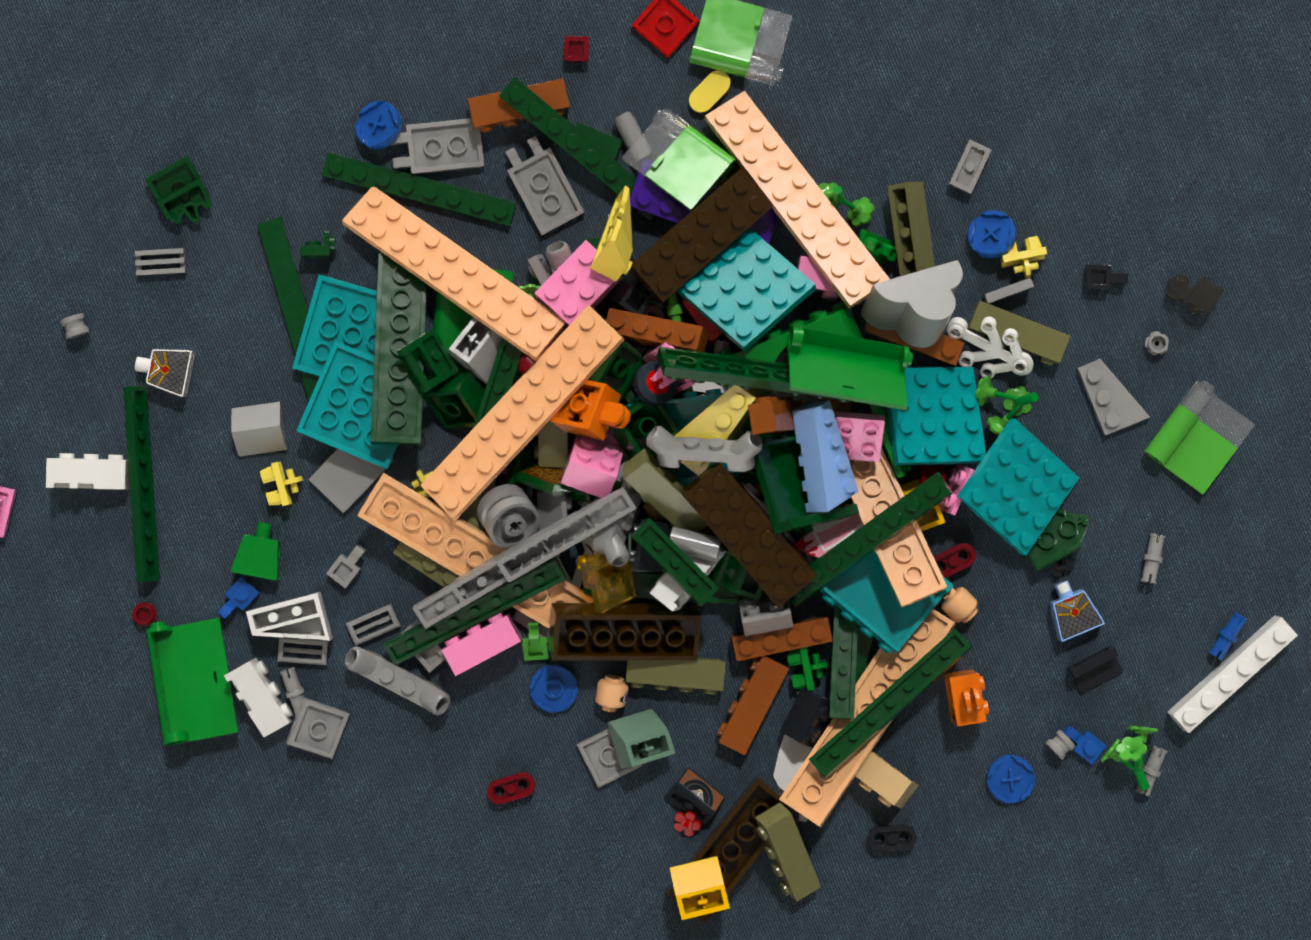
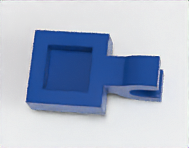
[218,576,260,618]
[1063,725,1107,764]

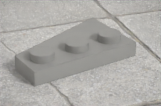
[1076,359,1150,436]

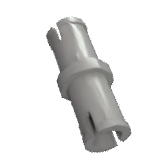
[1141,533,1165,584]
[280,667,304,717]
[1135,745,1168,796]

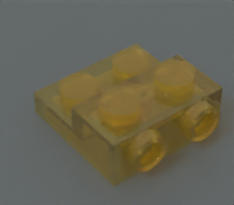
[580,554,636,614]

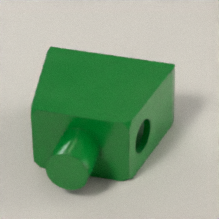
[231,522,281,581]

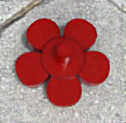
[674,811,701,836]

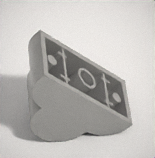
[860,260,963,348]

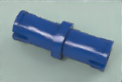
[1209,611,1248,660]

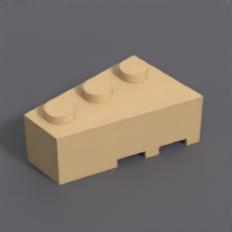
[855,751,919,809]

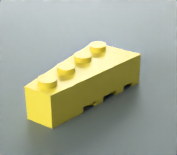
[674,385,764,476]

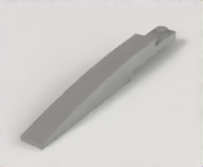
[412,487,637,629]

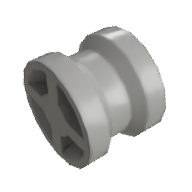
[60,313,90,340]
[1045,729,1076,760]

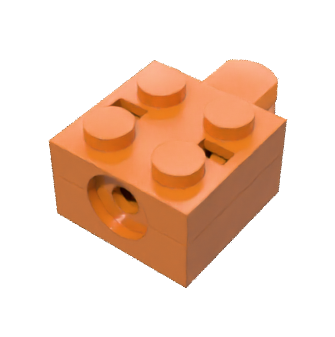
[550,380,631,440]
[944,669,989,727]

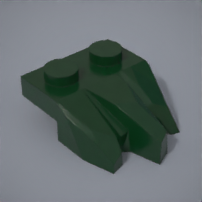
[145,155,212,224]

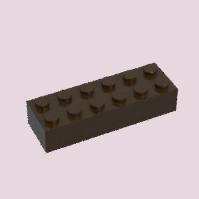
[630,168,773,304]
[682,462,817,608]
[548,603,702,660]
[666,775,795,924]

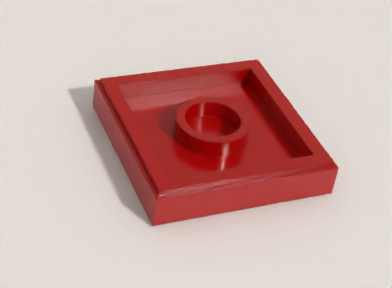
[631,0,700,58]

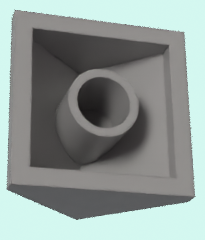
[231,402,287,457]

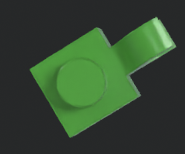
[522,622,549,661]

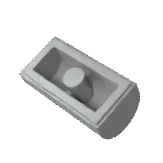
[613,111,653,164]
[670,527,721,563]

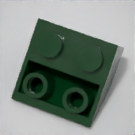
[711,545,763,601]

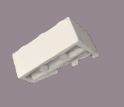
[46,453,130,489]
[650,533,726,612]
[246,592,333,641]
[224,658,293,737]

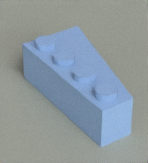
[792,400,859,512]

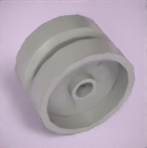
[477,484,540,548]

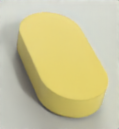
[689,70,730,113]

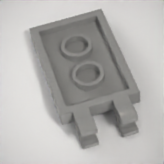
[391,118,484,175]
[505,136,584,235]
[308,444,400,513]

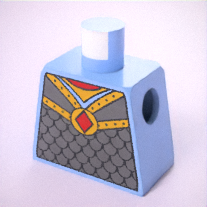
[1049,580,1105,642]

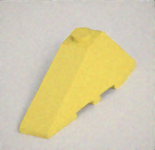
[590,186,633,282]

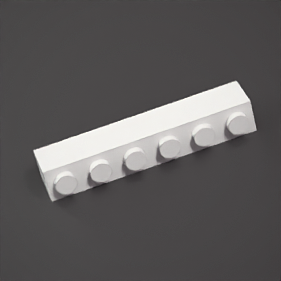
[1167,615,1298,733]

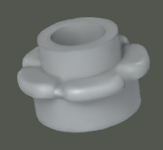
[1145,331,1169,355]

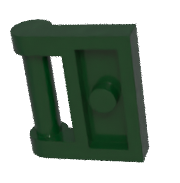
[397,328,459,394]

